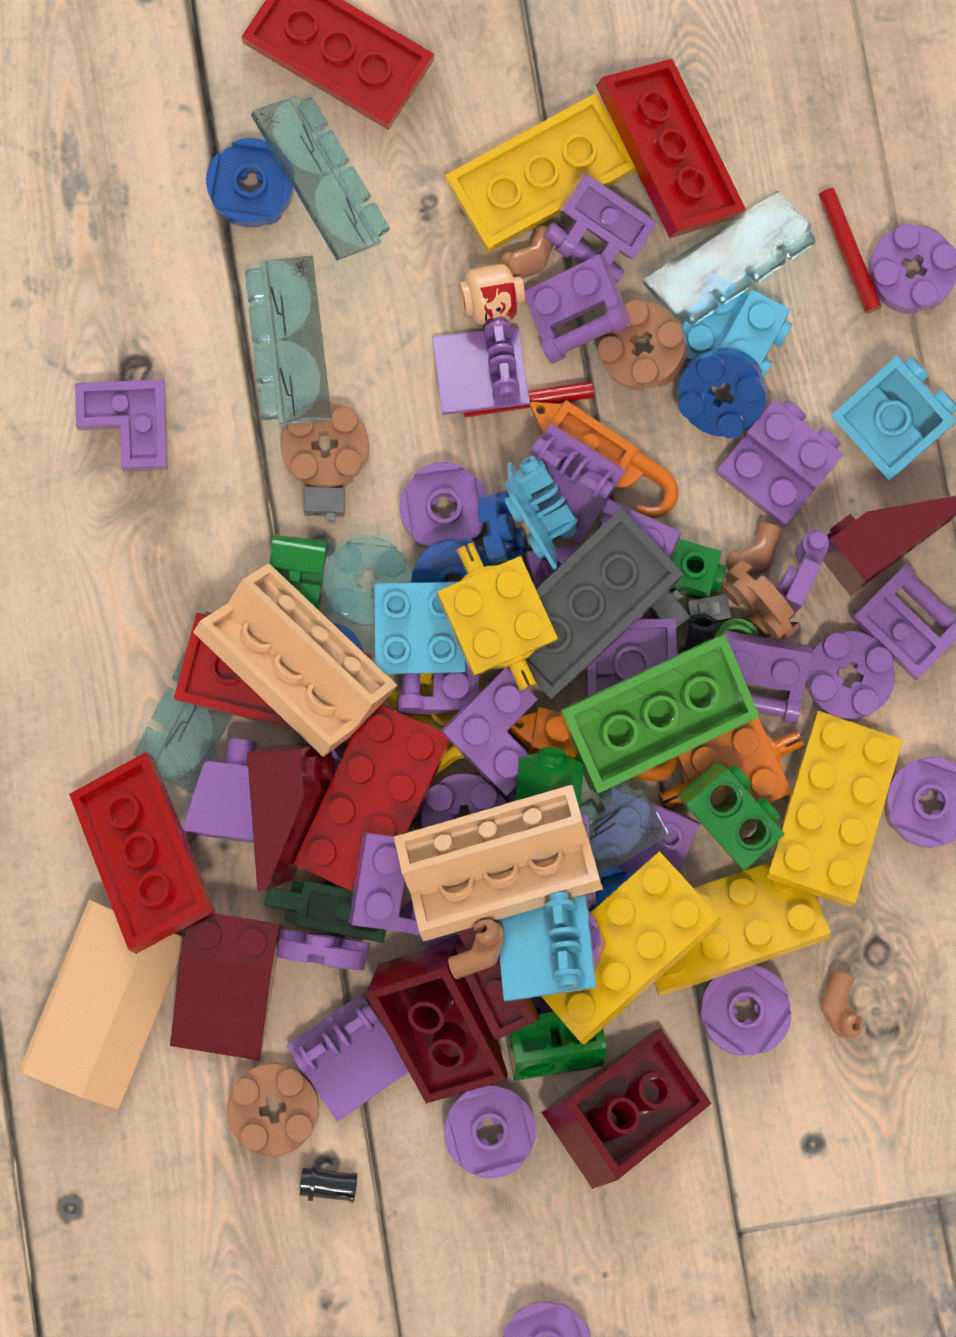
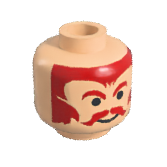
[458,264,525,325]

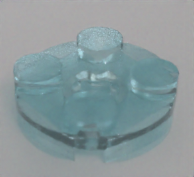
[323,536,412,626]

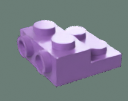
[716,399,843,528]
[585,618,677,698]

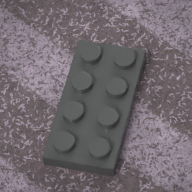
[526,508,685,700]

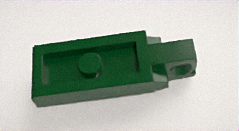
[264,880,387,943]

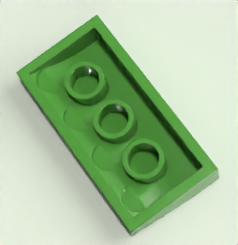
[560,634,760,794]

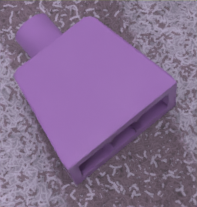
[183,738,255,843]

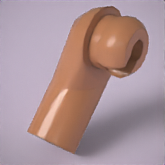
[500,226,553,278]
[726,523,782,576]
[448,919,505,979]
[821,970,864,1038]

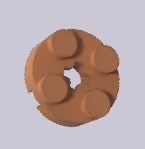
[598,300,688,391]
[281,402,369,488]
[721,561,800,640]
[227,1063,319,1156]

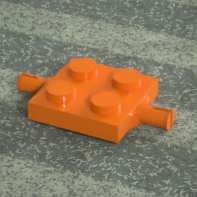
[659,717,804,809]

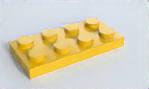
[445,93,637,253]
[765,711,903,908]
[541,851,722,1045]
[654,862,831,997]

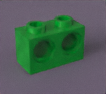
[677,760,785,870]
[505,1012,607,1081]

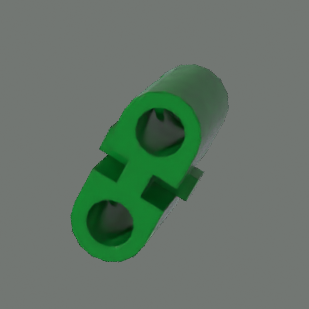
[269,534,328,611]

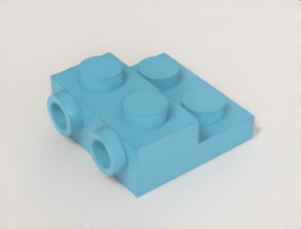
[683,274,793,378]
[831,355,956,481]

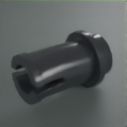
[678,614,718,654]
[299,1164,358,1203]

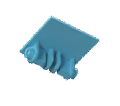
[504,456,578,570]
[374,582,466,674]
[496,892,596,1002]

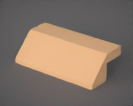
[193,563,398,757]
[394,785,603,941]
[19,900,184,1110]

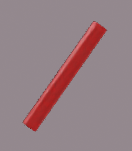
[818,188,882,313]
[463,381,594,418]

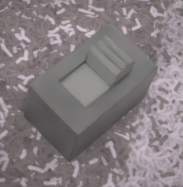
[304,487,345,523]
[649,590,690,630]
[685,594,732,624]

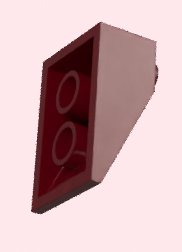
[823,496,956,596]
[247,744,334,892]
[170,913,283,1061]
[366,938,508,1104]
[541,1028,712,1189]

